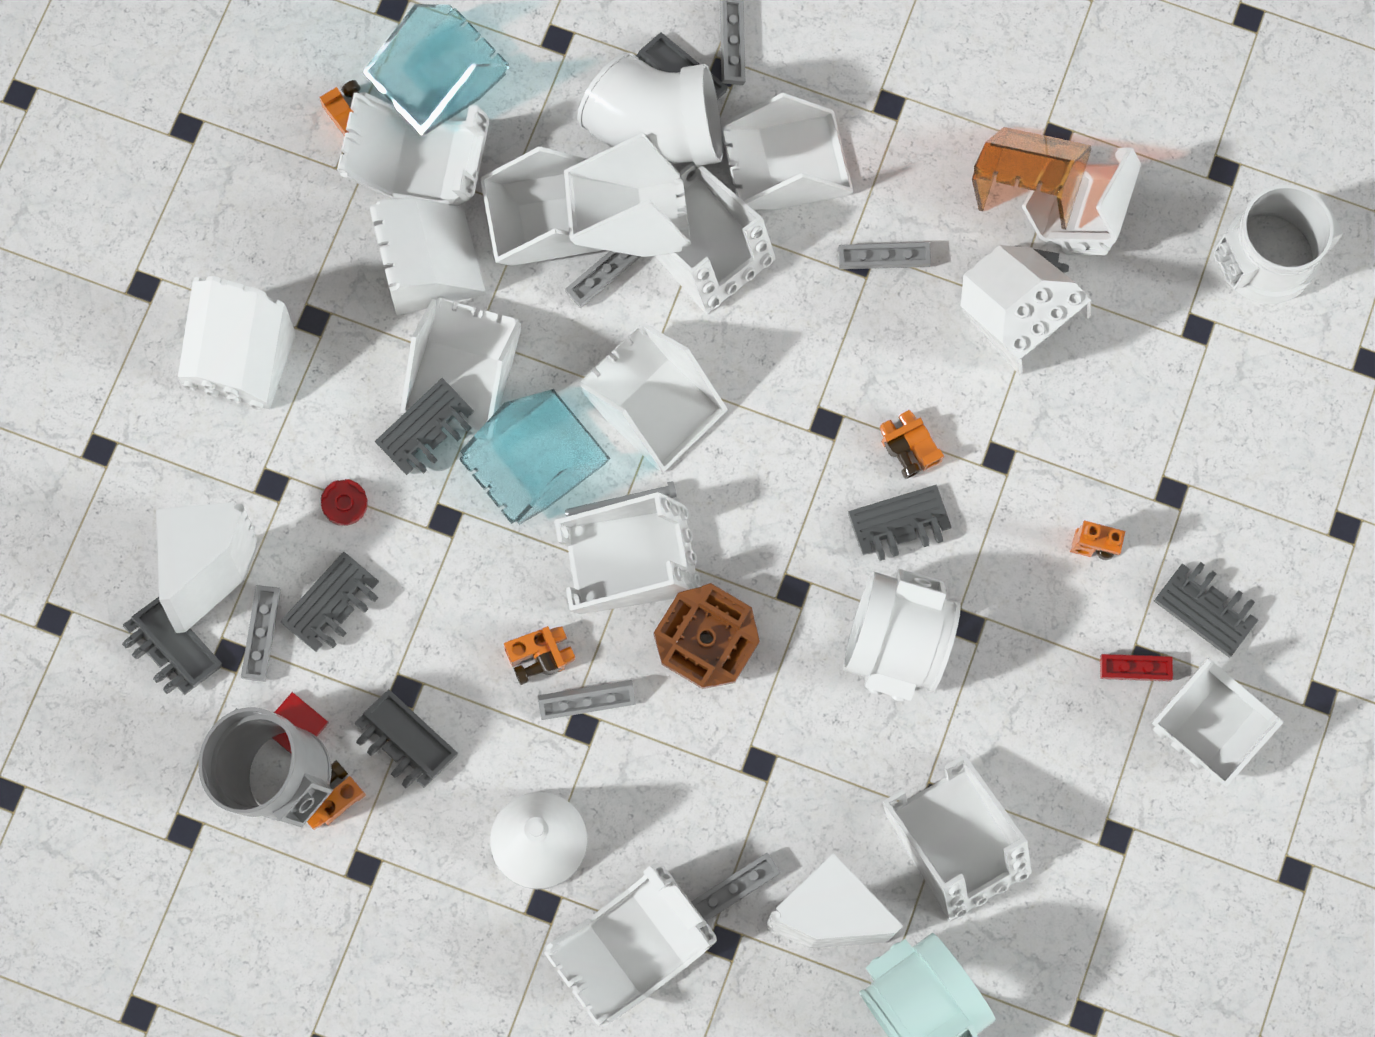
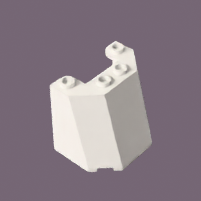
[1022,147,1141,255]
[1151,657,1284,787]

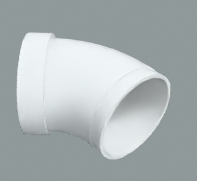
[577,53,723,166]

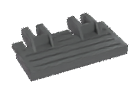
[636,32,728,100]
[374,378,474,475]
[848,484,952,561]
[280,551,379,652]
[1154,562,1258,658]
[122,597,222,695]
[355,689,458,788]

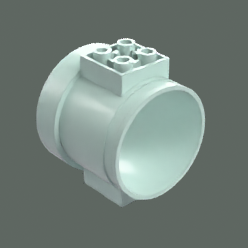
[859,933,996,1037]

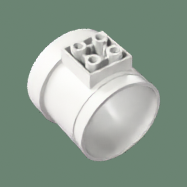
[1214,185,1344,304]
[843,568,961,701]

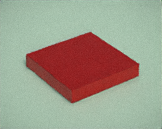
[272,692,329,755]

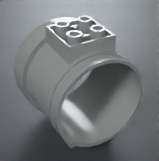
[198,707,333,827]

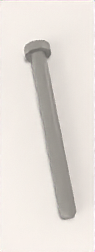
[565,481,677,517]

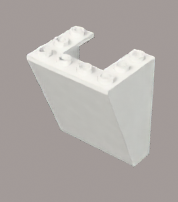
[655,162,776,314]
[555,492,701,614]
[882,754,1032,921]

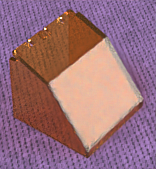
[972,127,1091,230]

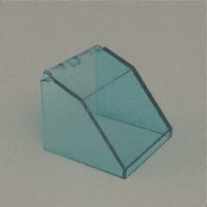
[362,4,509,135]
[459,389,611,525]

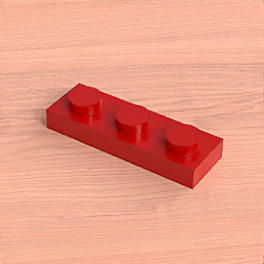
[1100,654,1173,682]

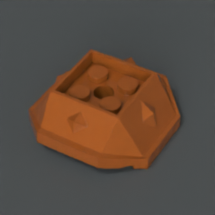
[653,583,760,689]

